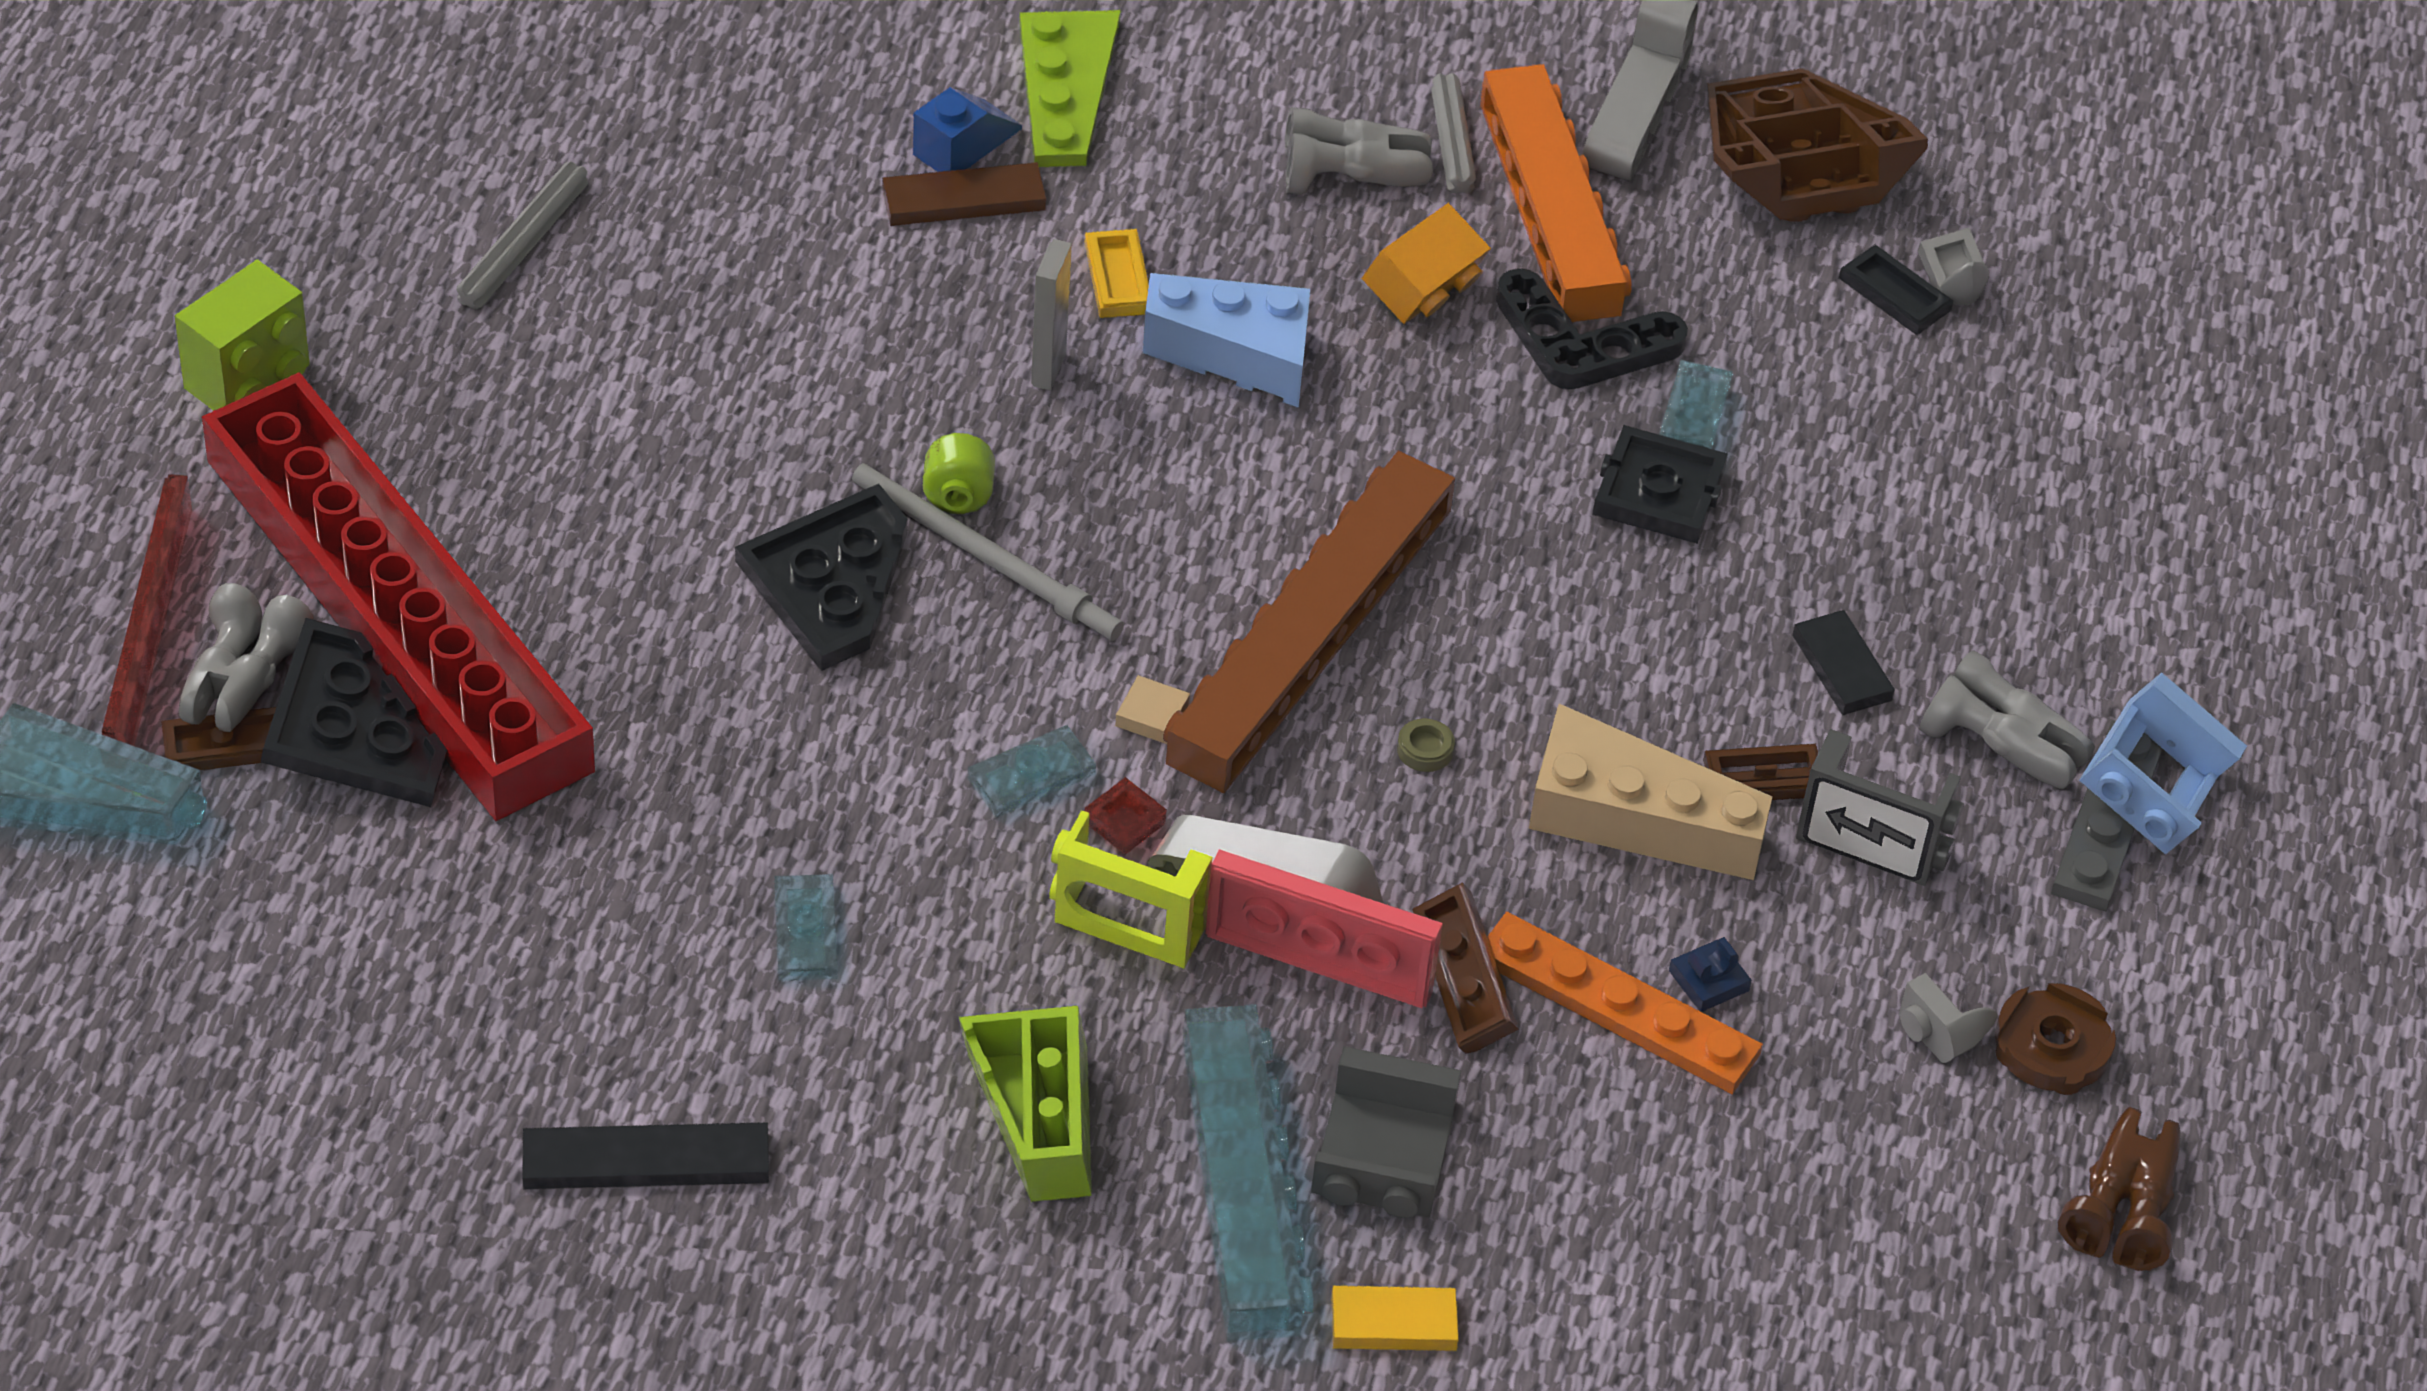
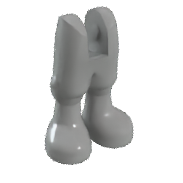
[1285,107,1433,195]
[179,583,314,732]
[1919,650,2095,789]

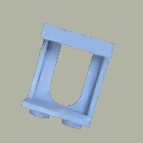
[2079,672,2247,855]

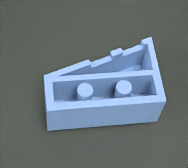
[1143,273,1310,408]

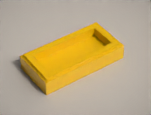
[1084,229,1149,318]
[1331,1286,1458,1351]

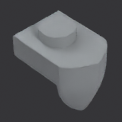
[1917,228,1989,305]
[1899,973,1998,1063]

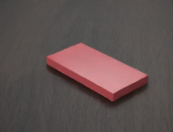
[1205,849,1443,1008]

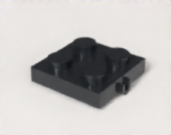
[1592,425,1728,544]

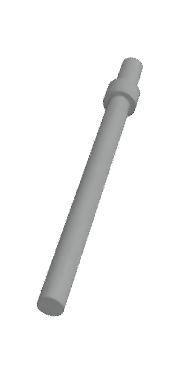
[852,463,1124,641]

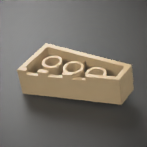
[1529,704,1773,880]

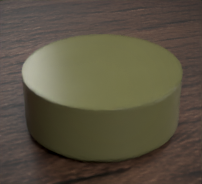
[1397,718,1455,772]

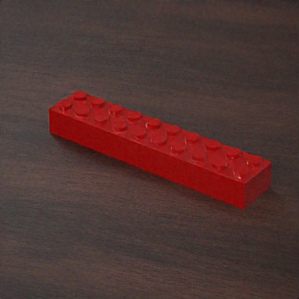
[202,372,595,821]

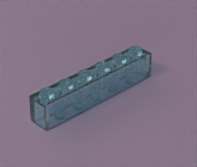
[1182,1004,1313,1341]

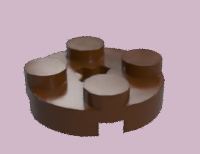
[1995,983,2116,1095]

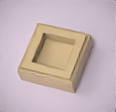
[1115,675,1190,744]

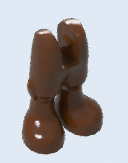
[2058,1107,2181,1271]

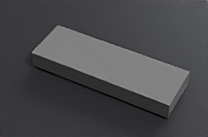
[1031,239,1072,391]

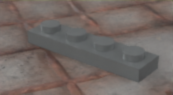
[2051,720,2162,912]

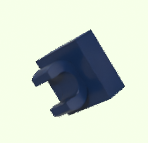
[1669,937,1752,1012]

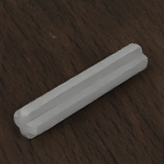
[1431,73,1476,193]

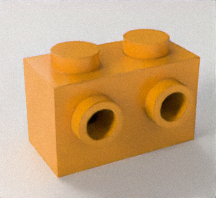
[1361,202,1491,324]

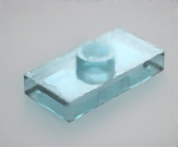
[1659,360,1733,449]
[968,725,1096,818]
[774,874,838,981]

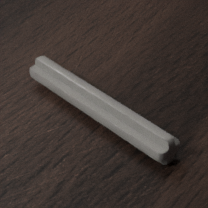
[457,161,588,310]

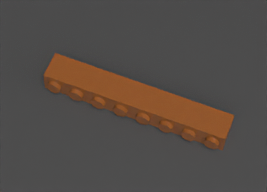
[1163,450,1455,794]

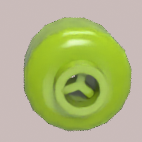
[923,433,995,514]

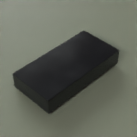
[1839,244,1954,335]
[1792,610,1895,716]

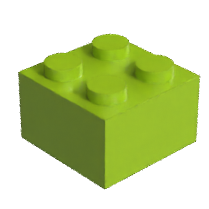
[174,259,310,411]

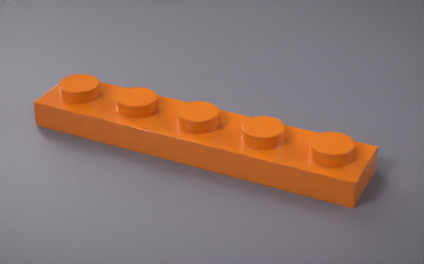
[1487,911,1763,1095]

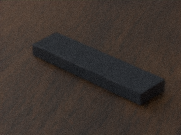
[522,1122,769,1190]

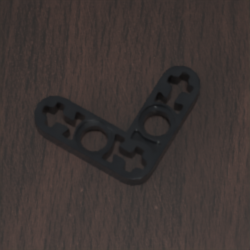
[1496,268,1688,390]

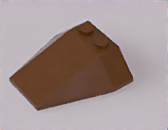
[1707,68,1928,222]

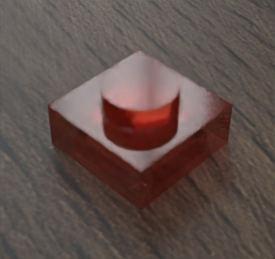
[1085,777,1167,855]

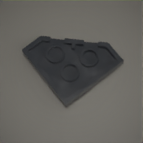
[735,483,908,671]
[261,618,447,807]

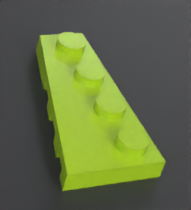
[1019,10,1121,167]

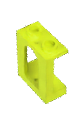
[1049,810,1213,968]

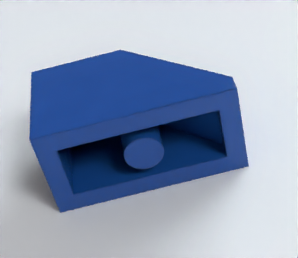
[913,87,1022,172]

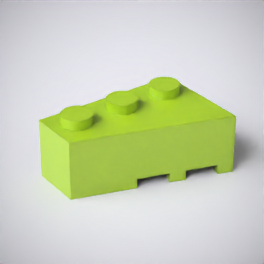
[959,1005,1092,1202]

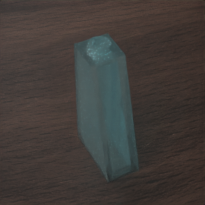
[0,703,207,845]

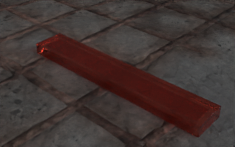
[102,474,192,767]

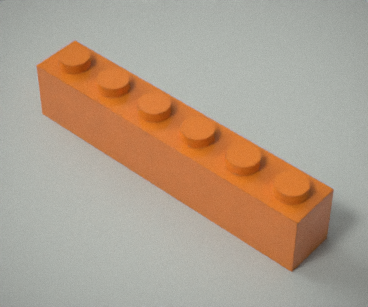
[1480,64,1632,322]

